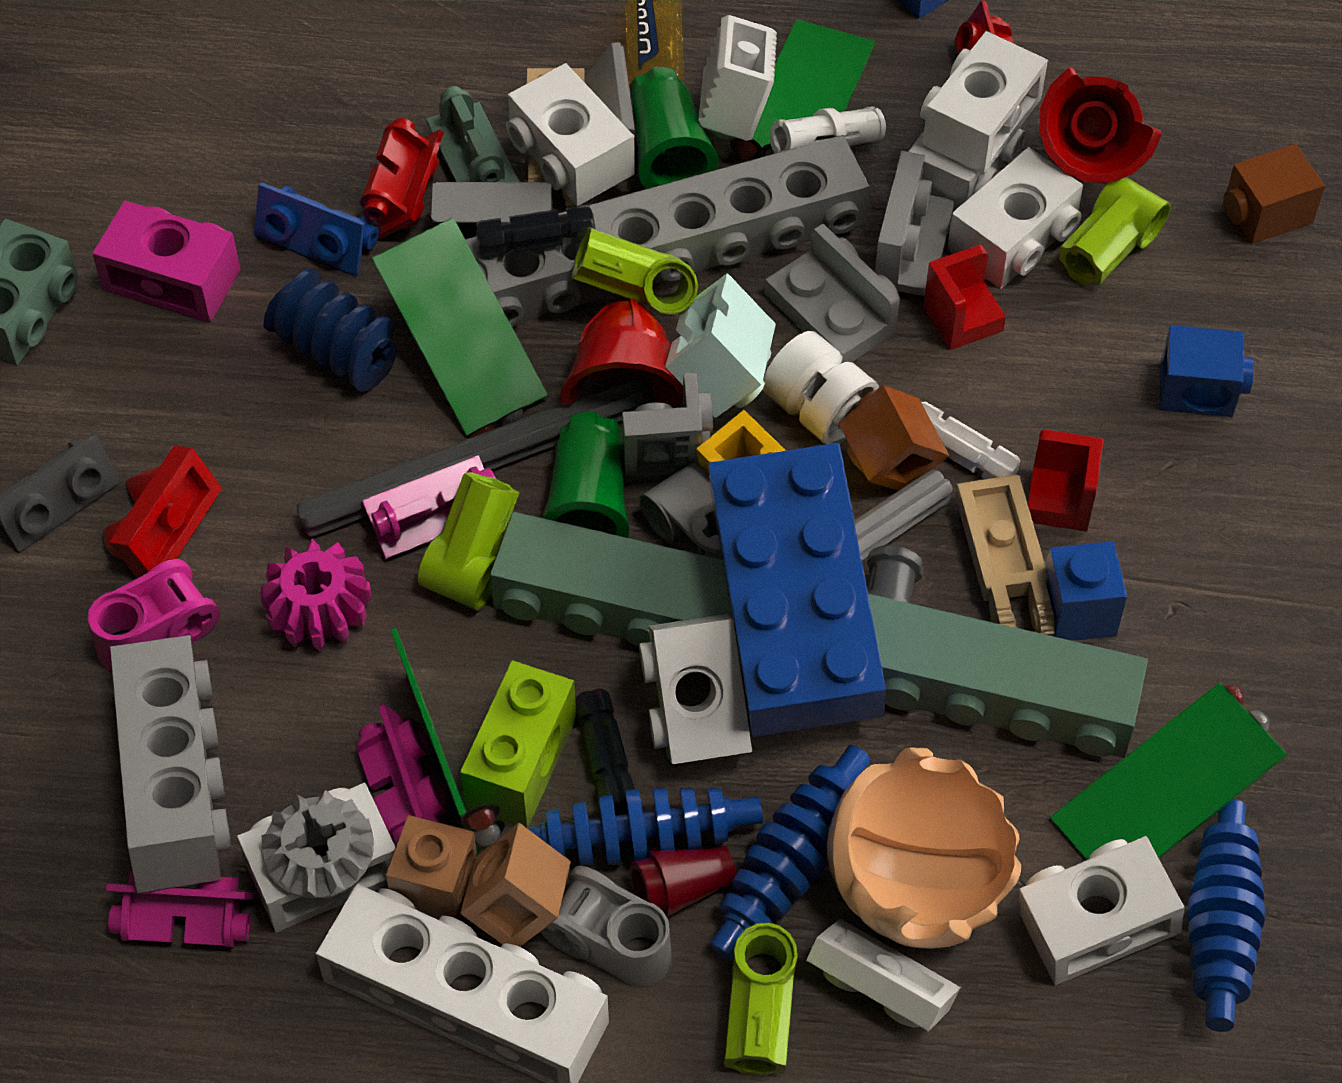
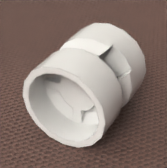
[762,331,880,444]

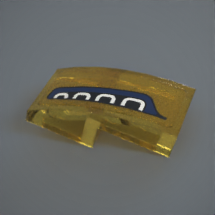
[626,0,684,90]

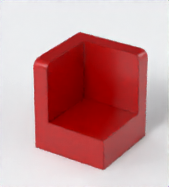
[923,245,1006,350]
[1027,429,1104,532]

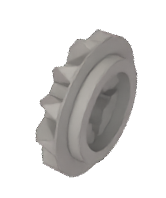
[261,790,374,898]

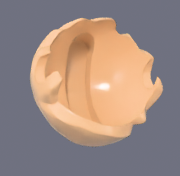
[827,747,1021,949]

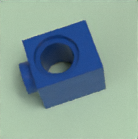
[1159,325,1254,417]

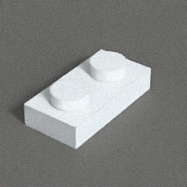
[806,918,961,1032]

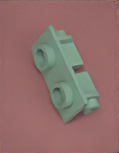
[426,86,519,182]

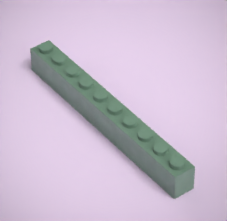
[490,512,1148,758]

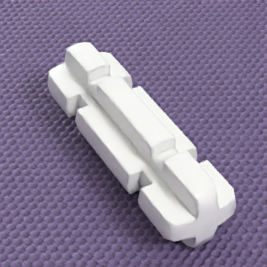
[921,402,1020,479]

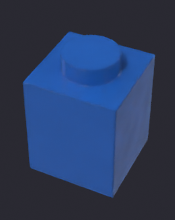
[1045,541,1127,641]

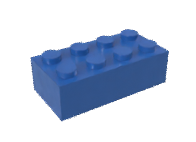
[708,442,886,737]

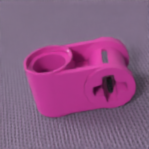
[88,559,220,672]

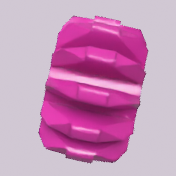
[260,538,372,652]

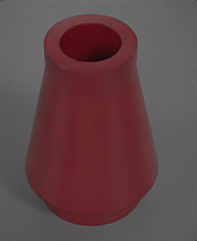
[630,846,736,917]

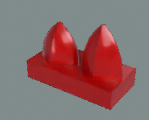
[103,445,222,578]

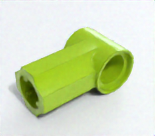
[1059,177,1171,286]
[571,227,698,314]
[417,472,520,611]
[724,923,798,1076]

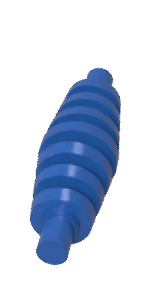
[709,745,871,961]
[527,788,763,865]
[1187,799,1265,1032]

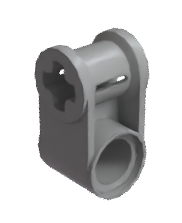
[639,462,722,560]
[540,865,672,987]

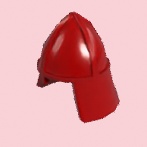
[1039,67,1162,183]
[560,298,683,408]

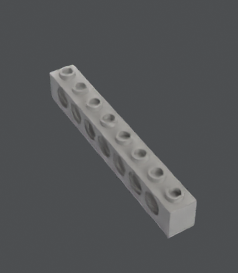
[415,135,870,350]

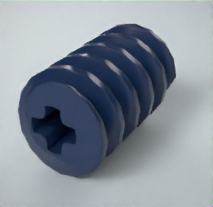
[263,269,397,391]

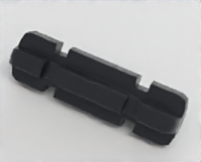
[476,205,596,256]
[575,688,635,813]

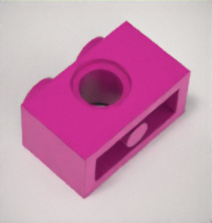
[92,200,241,323]

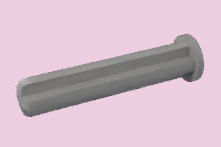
[854,470,953,560]

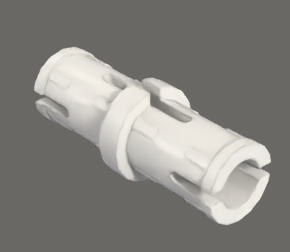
[770,106,886,154]

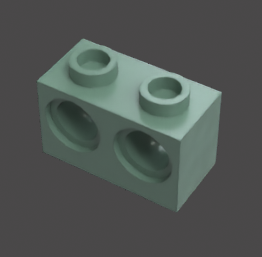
[0,218,79,366]

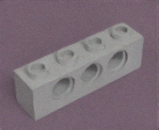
[110,635,231,893]

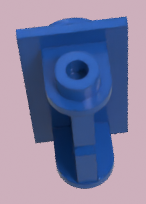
[254,182,379,276]

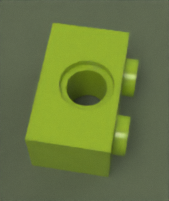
[460,660,577,828]

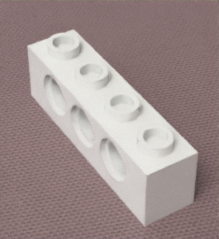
[316,884,609,1083]

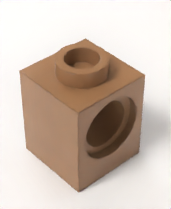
[386,815,477,921]
[460,822,571,947]

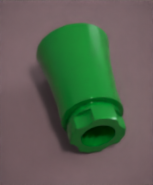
[629,67,719,189]
[542,412,629,538]

